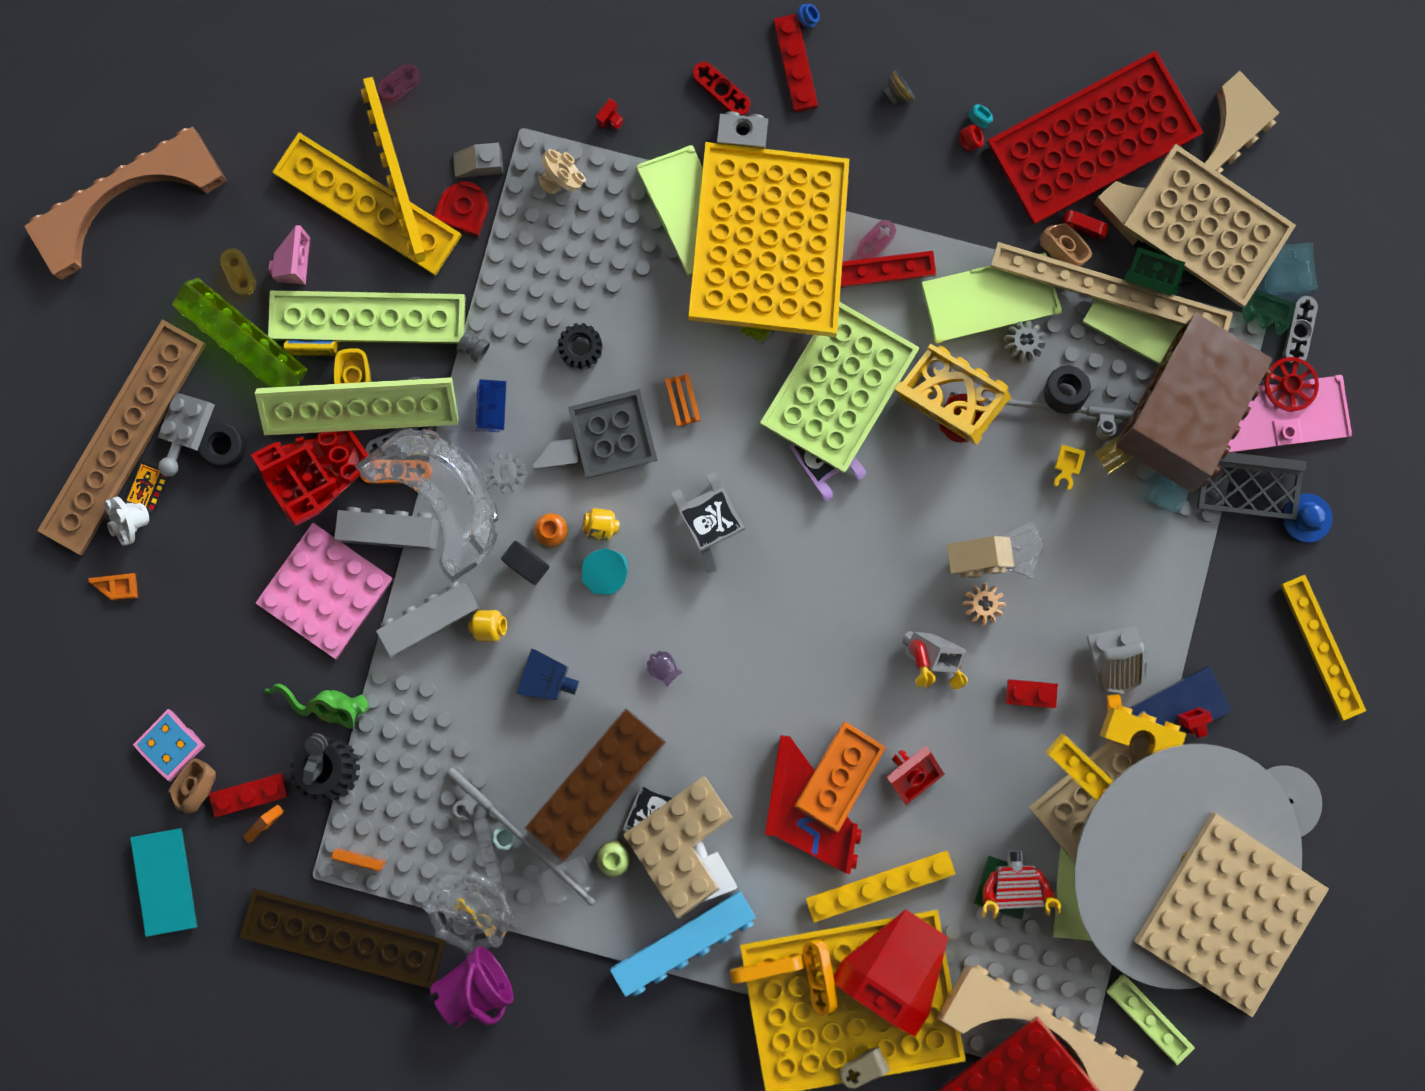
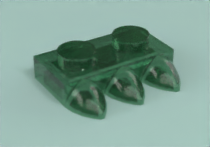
[1241,289,1296,335]

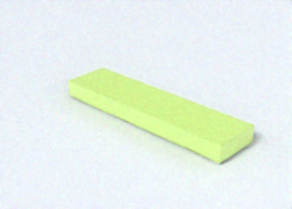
[1106,974,1195,1066]

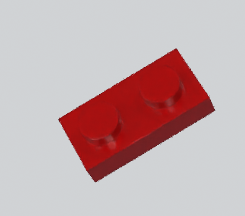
[1005,679,1058,708]

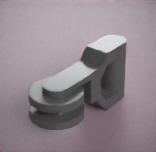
[303,733,328,785]

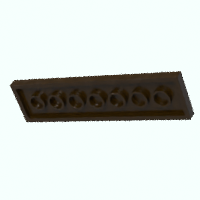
[240,888,447,989]

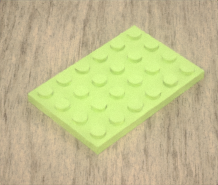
[760,302,920,474]

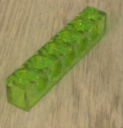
[172,277,308,388]

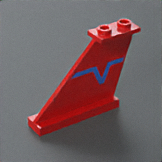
[764,735,862,874]

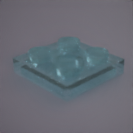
[1265,243,1317,296]

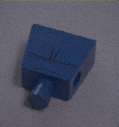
[517,648,579,700]

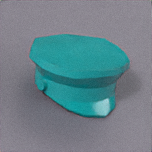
[582,548,628,595]

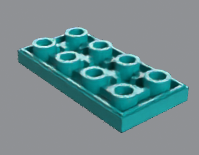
[130,828,197,937]

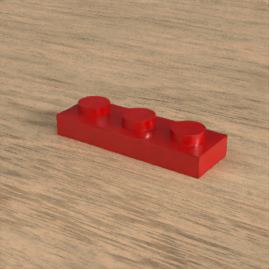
[209,773,289,817]

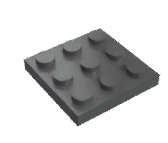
[568,389,658,479]

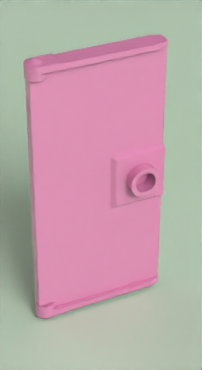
[1228,375,1352,452]

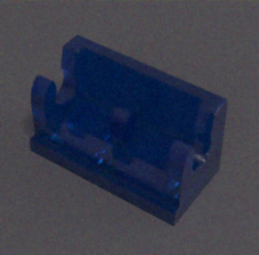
[475,379,506,432]

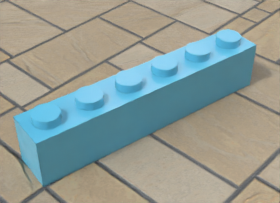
[610,890,756,997]

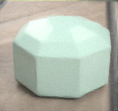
[492,826,517,850]

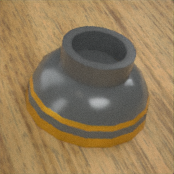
[884,71,915,104]

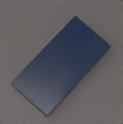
[1129,666,1232,735]

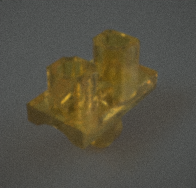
[1094,435,1132,473]

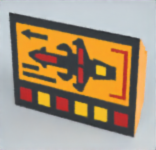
[123,461,170,513]

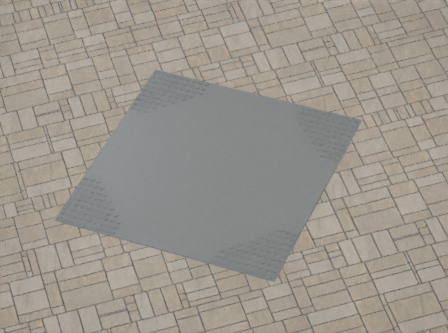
[313,128,1267,1061]

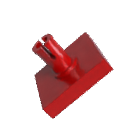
[886,746,945,805]

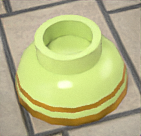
[596,841,632,877]

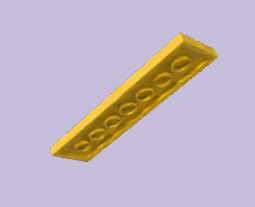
[273,133,462,276]

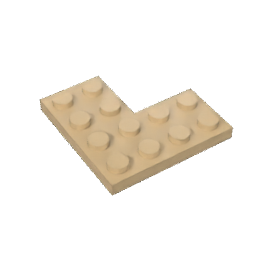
[623,776,733,918]

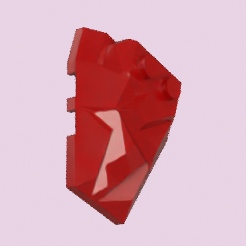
[251,431,373,526]

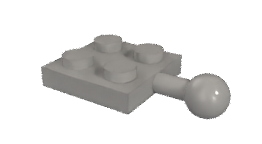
[158,393,215,477]

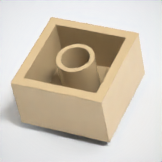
[947,536,1014,578]

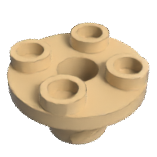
[538,149,586,194]

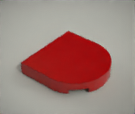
[434,181,489,237]

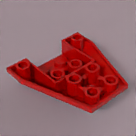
[833,909,949,1037]

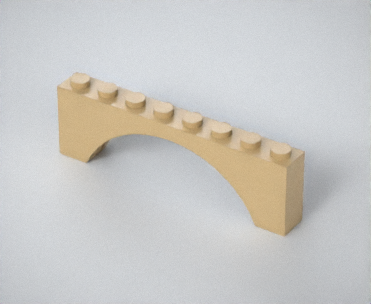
[1094,71,1279,245]
[936,964,1144,1091]

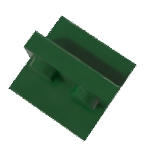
[1124,247,1186,295]

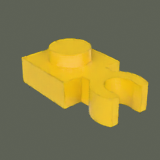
[1053,444,1086,491]

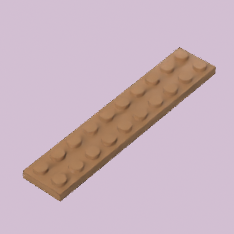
[37,319,207,555]

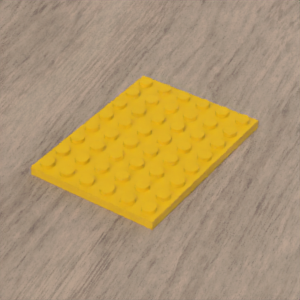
[688,142,849,337]
[740,909,966,1091]

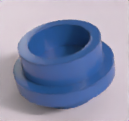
[798,4,819,28]

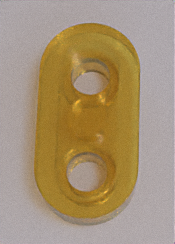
[220,248,256,296]

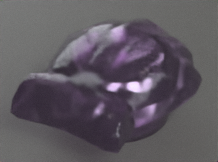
[647,651,682,687]

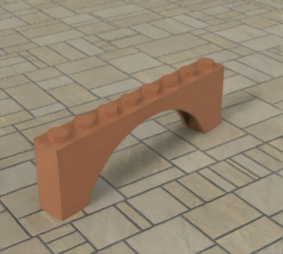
[24,127,227,280]

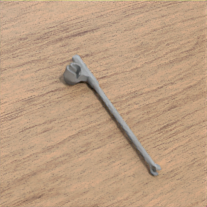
[949,392,1134,441]
[446,767,596,906]

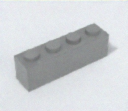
[334,507,440,550]
[376,581,481,658]

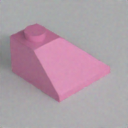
[269,225,310,285]

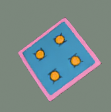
[133,709,205,782]

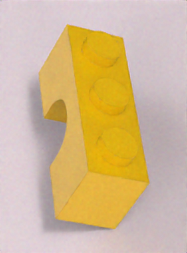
[1100,705,1186,754]

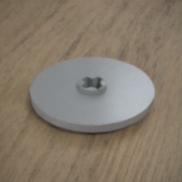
[1266,765,1322,837]

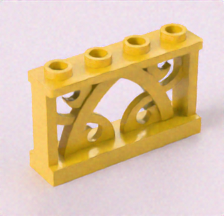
[894,344,1012,446]

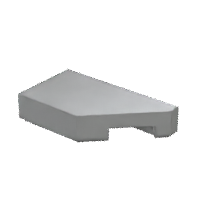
[533,439,579,470]

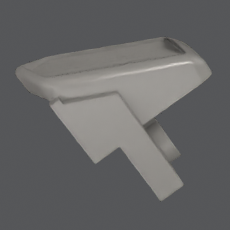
[1087,625,1147,694]

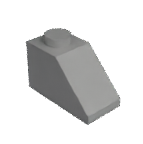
[453,143,503,178]

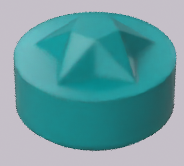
[968,105,993,128]

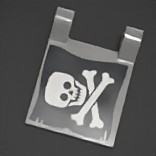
[671,471,745,551]
[622,784,674,832]

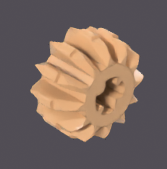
[962,583,1006,625]

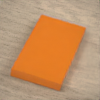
[794,721,886,833]

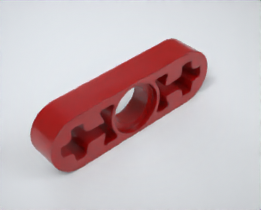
[693,62,750,116]

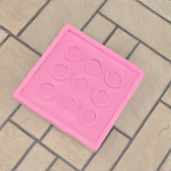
[256,523,394,659]

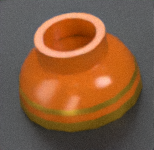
[533,513,569,548]

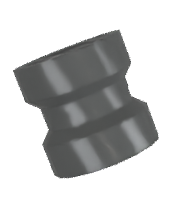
[456,330,490,363]

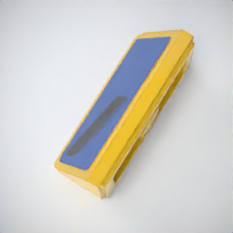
[284,340,338,356]

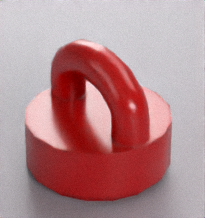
[959,124,984,151]

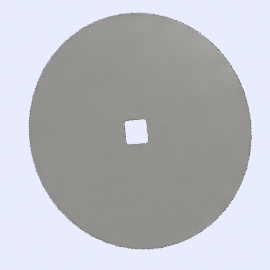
[1074,744,1302,989]

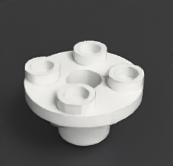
[104,497,149,546]

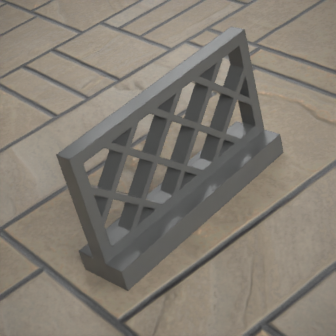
[1197,452,1307,520]

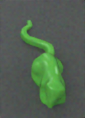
[265,684,369,729]

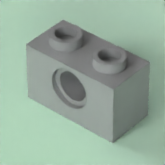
[717,112,768,149]

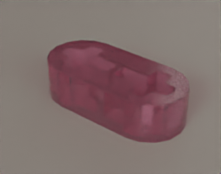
[378,63,420,102]
[857,220,896,259]

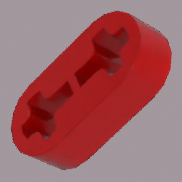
[1062,210,1109,240]

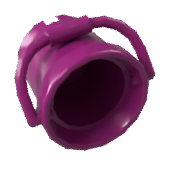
[431,946,513,1028]

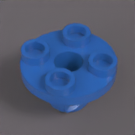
[1282,494,1333,543]

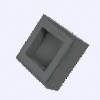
[700,547,717,573]

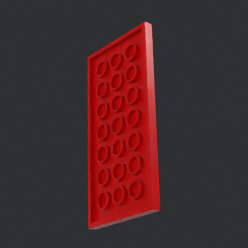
[987,51,1204,225]

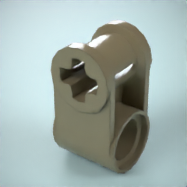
[839,1046,890,1088]

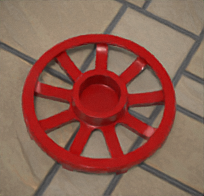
[1264,357,1319,412]

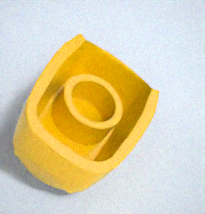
[334,349,371,384]

